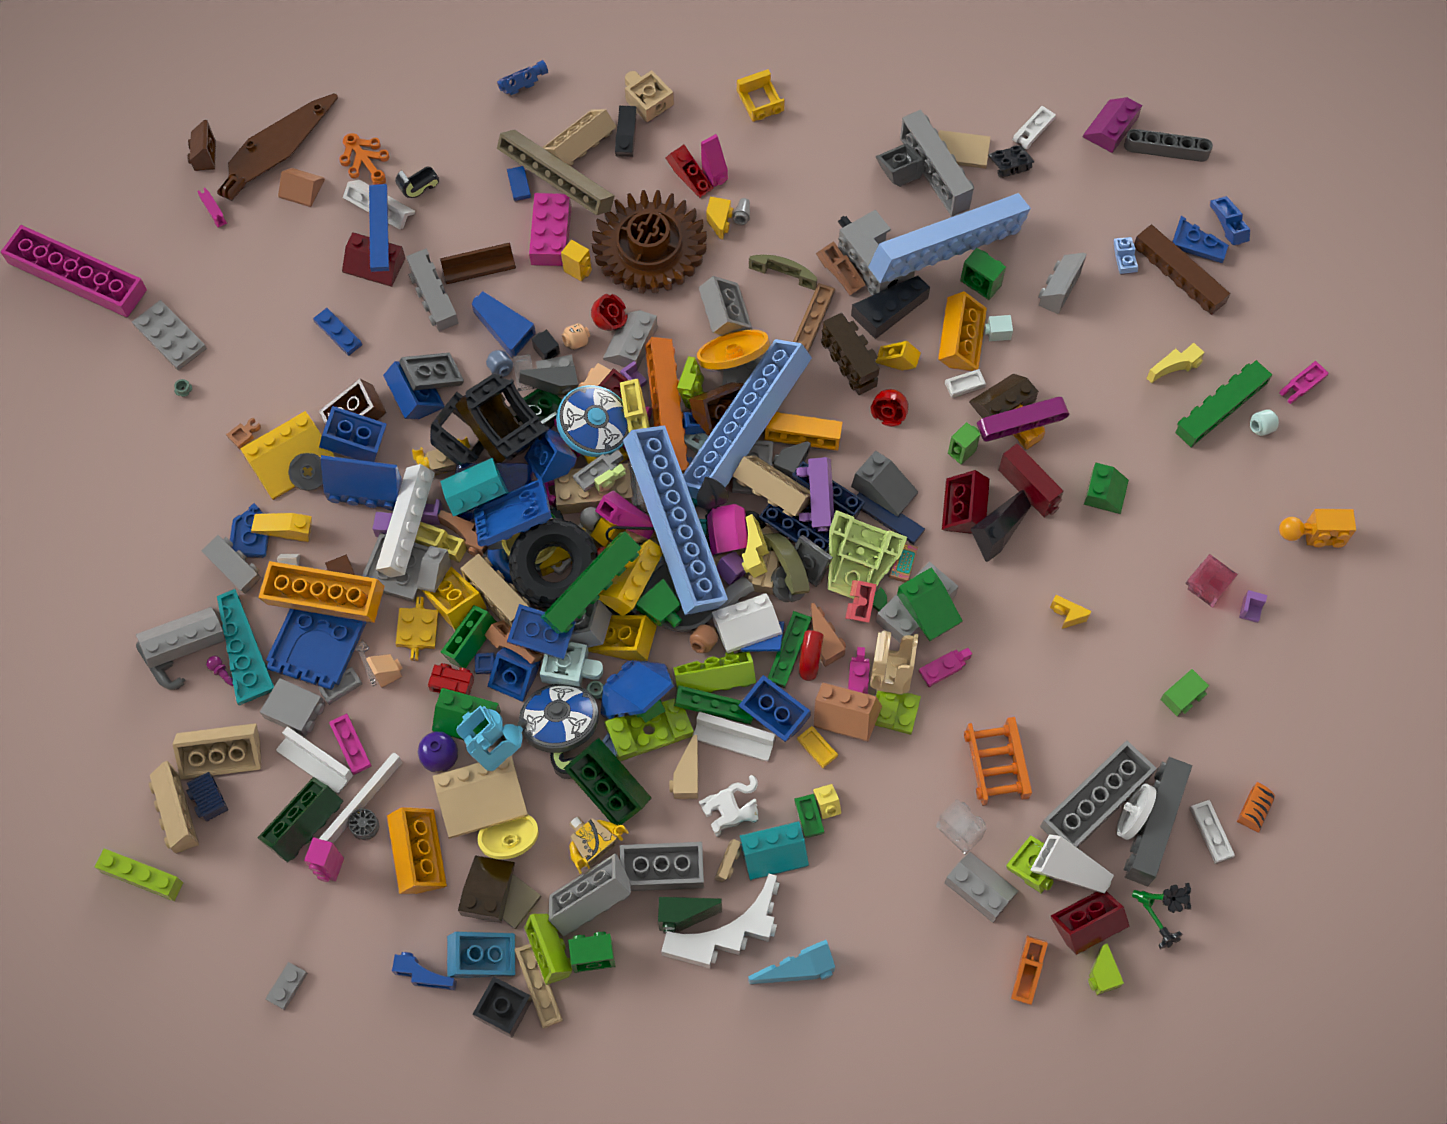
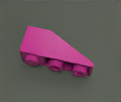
[595,491,655,539]

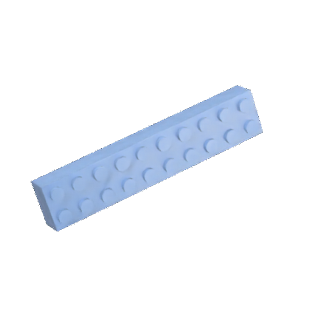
[868,193,1031,284]
[683,339,812,499]
[623,426,728,615]

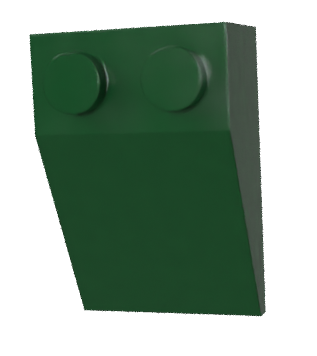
[515,389,563,429]
[658,897,722,934]

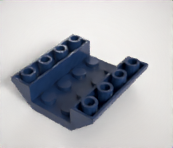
[759,461,865,554]

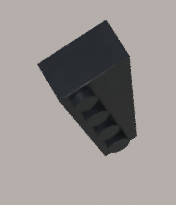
[851,275,930,339]

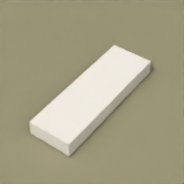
[1190,800,1235,864]

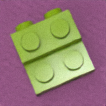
[677,356,705,409]
[875,690,921,735]
[1006,835,1054,894]

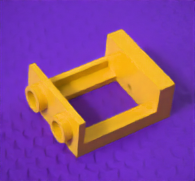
[737,69,785,122]

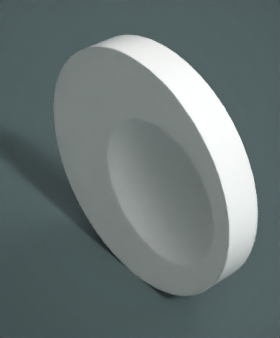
[1116,784,1156,840]

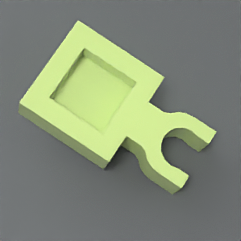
[594,464,626,493]

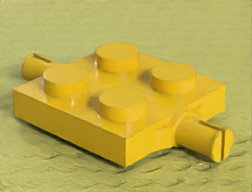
[396,597,438,661]

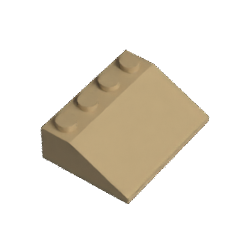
[433,756,528,839]

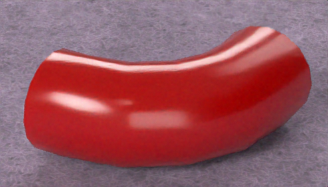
[799,630,824,681]

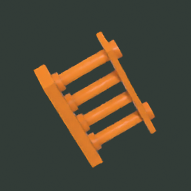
[964,717,1032,806]

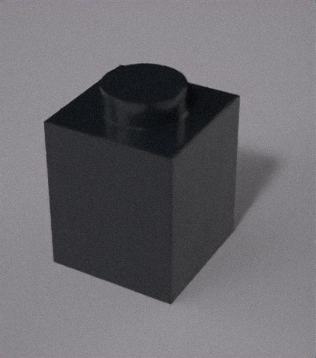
[532,329,560,360]

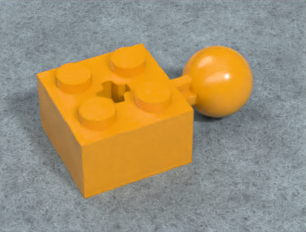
[1279,509,1356,548]

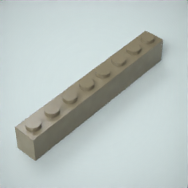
[497,130,615,215]

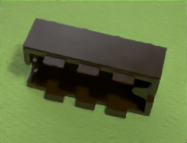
[821,312,880,395]
[455,393,533,467]

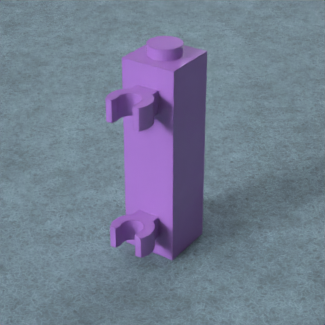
[796,457,834,532]

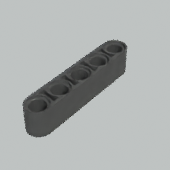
[1124,129,1213,162]

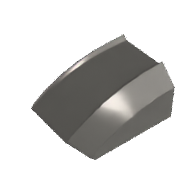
[876,143,925,187]

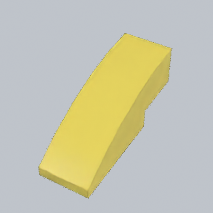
[620,379,650,433]
[414,522,467,563]

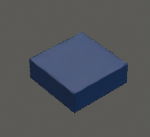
[475,652,495,674]

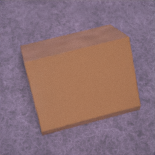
[278,168,325,207]

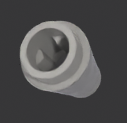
[733,198,750,225]

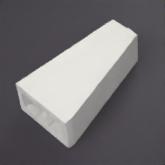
[1031,834,1114,893]

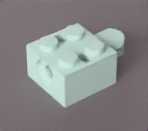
[540,642,603,687]

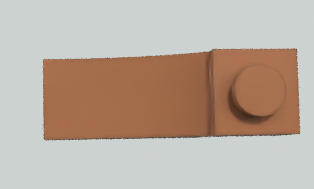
[816,241,866,295]
[438,510,490,557]
[485,620,545,664]

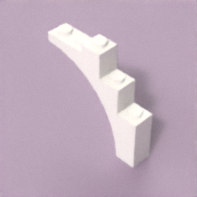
[661,874,780,969]

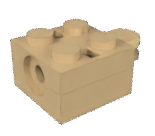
[625,70,674,122]

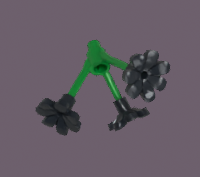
[1132,883,1191,950]

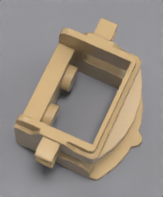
[870,631,918,695]

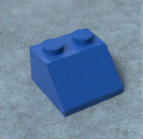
[487,647,541,702]

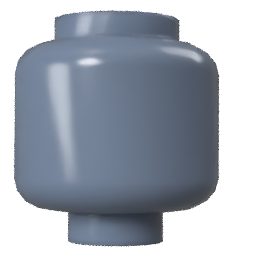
[486,350,513,377]

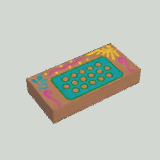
[889,543,918,582]

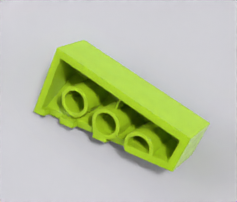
[673,651,756,693]

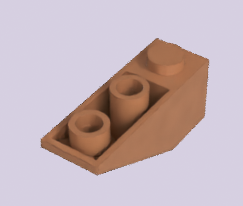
[810,602,846,667]

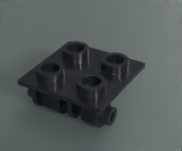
[988,145,1034,178]

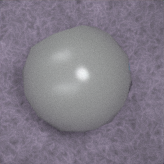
[580,507,602,531]

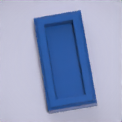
[507,166,531,201]

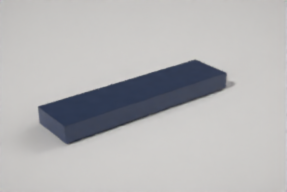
[856,492,925,545]

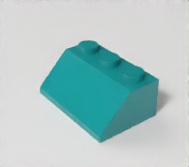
[440,458,509,517]
[740,821,809,880]

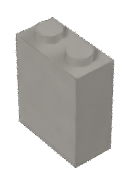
[260,678,325,737]

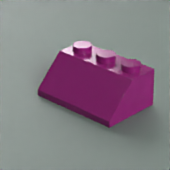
[1082,97,1142,153]

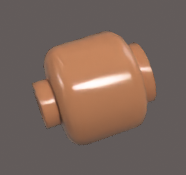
[689,624,718,653]

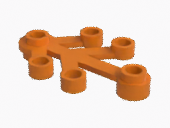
[339,133,390,185]

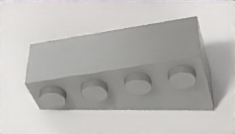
[406,248,459,331]

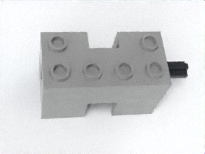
[838,210,915,295]

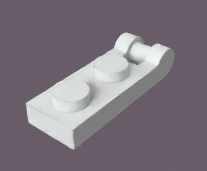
[1012,106,1056,150]

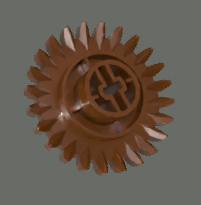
[591,190,707,294]

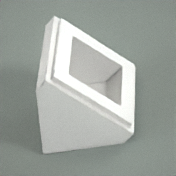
[277,554,300,566]

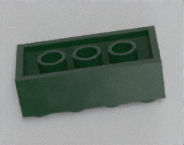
[563,737,652,826]
[257,777,344,863]

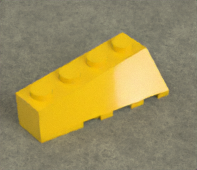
[598,539,663,616]

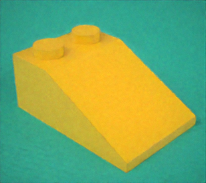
[421,566,487,630]
[588,615,657,661]

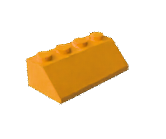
[938,291,987,371]
[387,807,447,894]

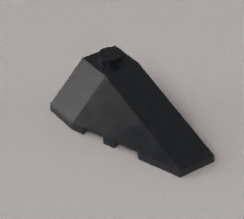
[970,490,1031,562]

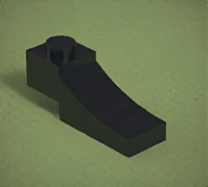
[615,105,637,157]

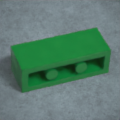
[441,605,497,668]

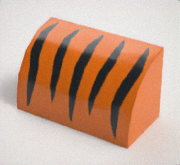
[1237,782,1275,833]

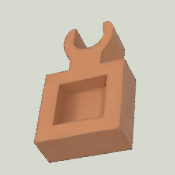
[226,418,261,450]

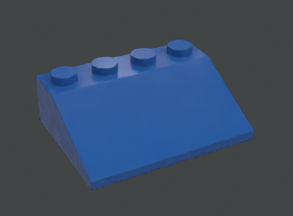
[321,455,402,511]

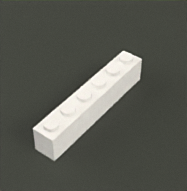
[376,464,435,578]

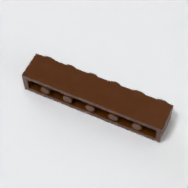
[1134,224,1231,315]

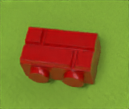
[428,663,474,695]

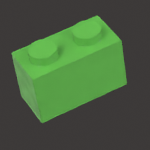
[948,422,981,465]
[1160,669,1209,716]

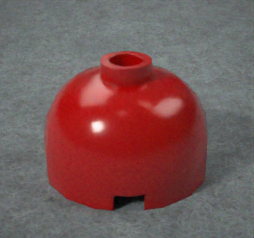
[591,294,628,331]
[871,389,909,426]

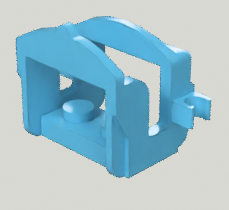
[456,706,523,771]

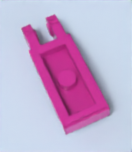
[1279,361,1329,404]

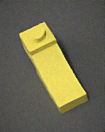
[1146,343,1205,383]
[742,514,769,578]

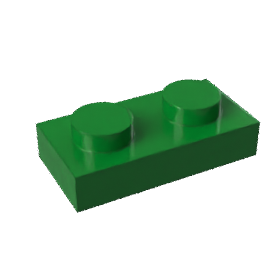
[794,794,824,839]

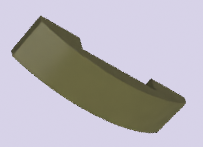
[749,255,817,290]
[763,533,810,595]

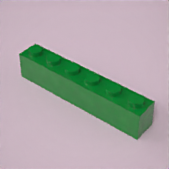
[1175,360,1273,448]
[541,531,641,634]

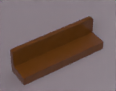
[440,243,516,285]

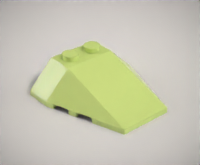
[828,510,907,599]

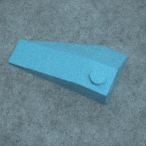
[748,940,835,984]

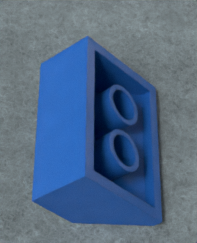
[383,361,445,419]
[319,406,387,462]
[524,429,577,483]
[738,675,811,742]

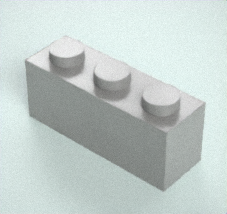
[201,535,262,594]

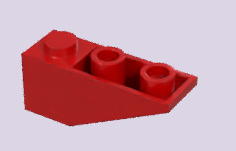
[665,144,714,198]

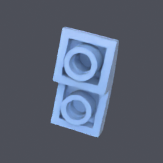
[1113,237,1138,274]

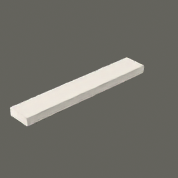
[319,753,403,843]

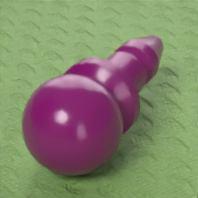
[206,656,233,686]

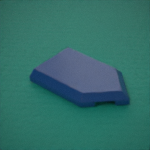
[230,503,269,558]

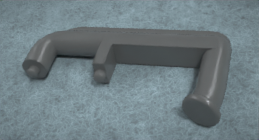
[136,642,185,690]

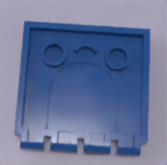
[474,478,552,547]
[266,609,367,690]

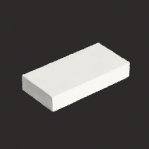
[945,369,986,398]

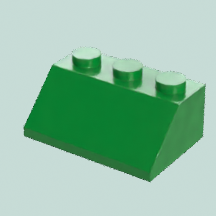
[432,688,501,740]

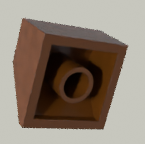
[187,120,216,171]

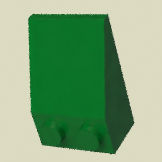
[897,567,963,641]

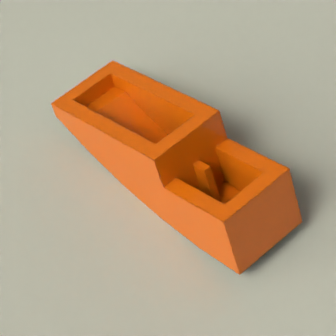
[1011,935,1048,1005]

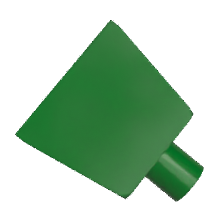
[635,579,683,628]

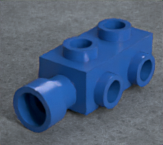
[497,60,548,95]

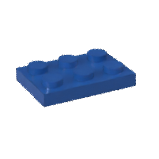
[507,604,576,660]

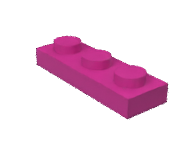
[329,714,372,775]

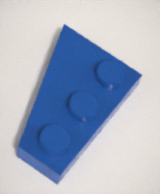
[1172,215,1229,263]

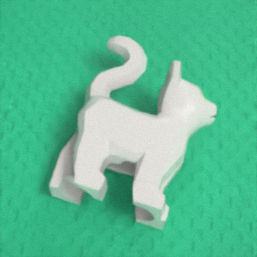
[699,775,759,837]

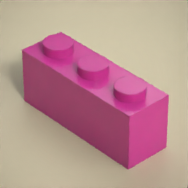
[304,837,344,882]

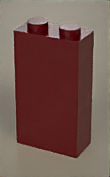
[998,443,1064,518]

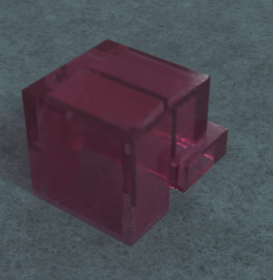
[1185,554,1238,608]

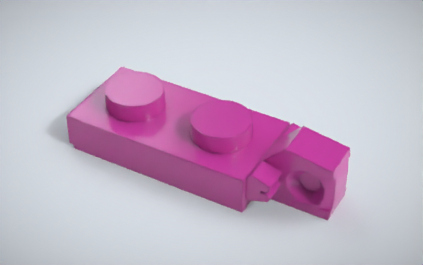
[848,647,870,694]
[919,648,972,687]

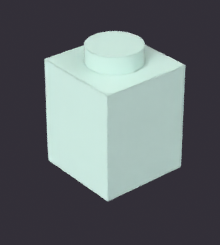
[984,315,1013,341]

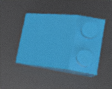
[447,932,515,978]

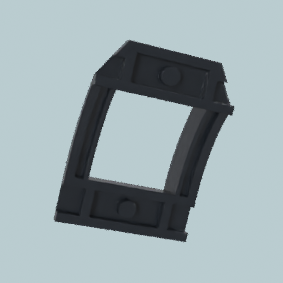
[465,373,549,460]
[430,392,484,465]

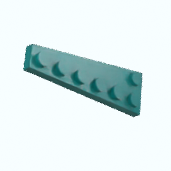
[217,589,274,706]

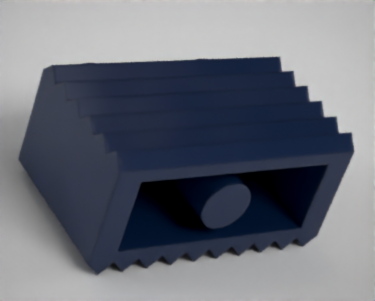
[186,772,229,821]

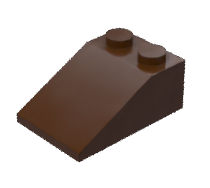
[319,379,386,425]

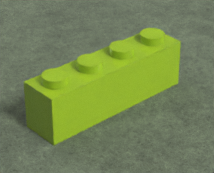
[94,848,183,901]

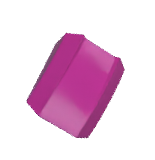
[707,504,748,555]

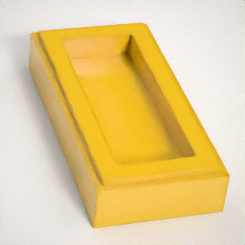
[797,726,838,769]

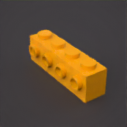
[765,412,843,451]

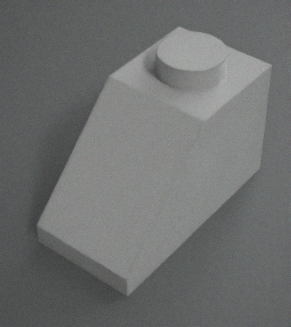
[417,546,451,593]

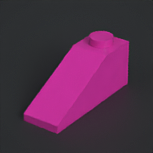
[701,134,728,188]

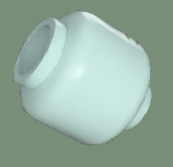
[1250,410,1279,436]

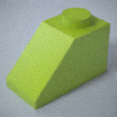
[1088,943,1124,995]

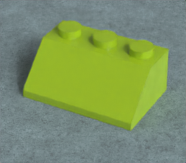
[524,914,573,985]

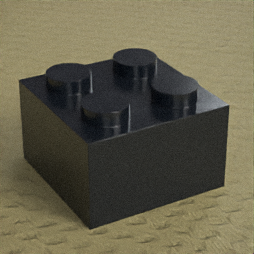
[472,976,533,1038]

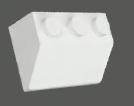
[712,593,782,653]

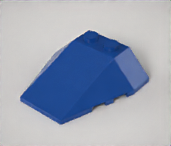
[600,660,674,719]

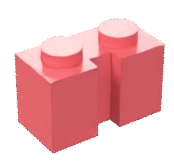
[845,580,877,623]

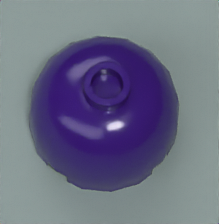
[418,731,458,772]

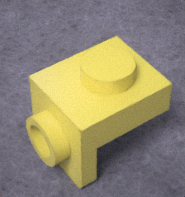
[813,784,841,819]

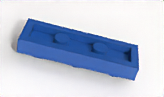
[313,308,362,356]

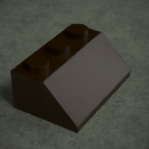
[969,373,1039,419]

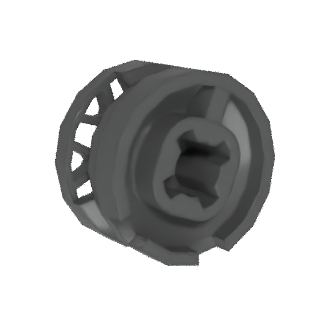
[348,809,379,840]

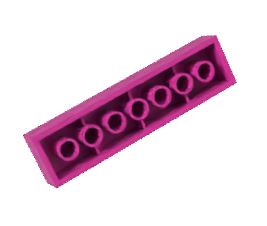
[1,225,147,318]

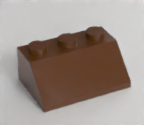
[689,382,745,436]

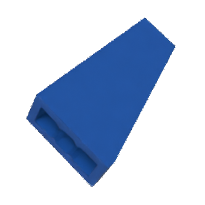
[472,291,536,359]

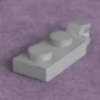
[573,450,623,492]

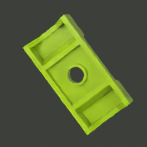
[605,698,694,761]

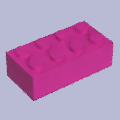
[529,193,572,266]

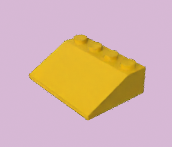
[240,411,335,500]

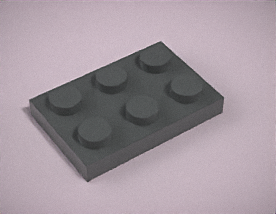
[399,352,464,390]

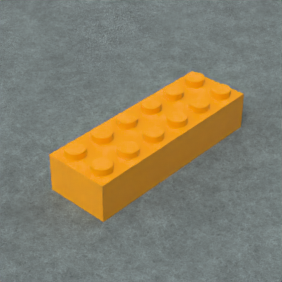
[258,561,385,623]

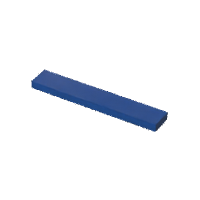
[369,184,389,272]

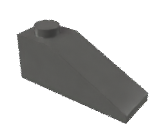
[518,365,578,396]

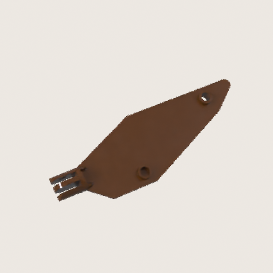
[217,93,338,201]

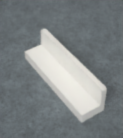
[343,180,415,230]
[693,712,775,762]
[276,727,353,794]

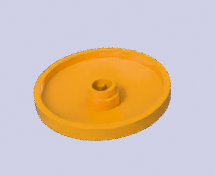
[697,330,770,370]

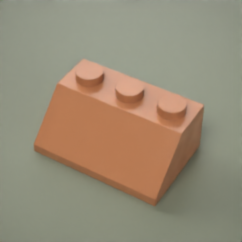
[814,682,882,742]

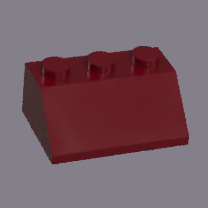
[342,232,405,287]
[942,470,990,534]
[1051,891,1130,955]

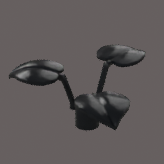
[696,476,765,551]

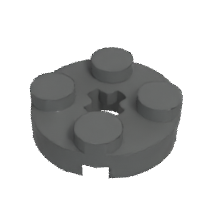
[288,453,323,491]
[771,566,809,602]

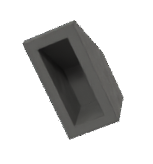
[772,441,811,479]

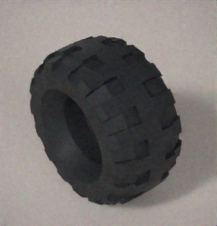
[509,518,598,608]

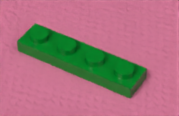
[768,611,812,688]
[674,685,753,724]

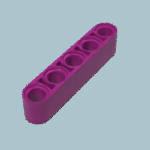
[977,397,1070,442]

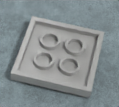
[362,533,429,602]

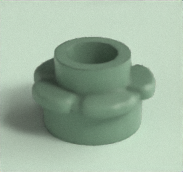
[174,379,192,397]
[586,681,604,699]

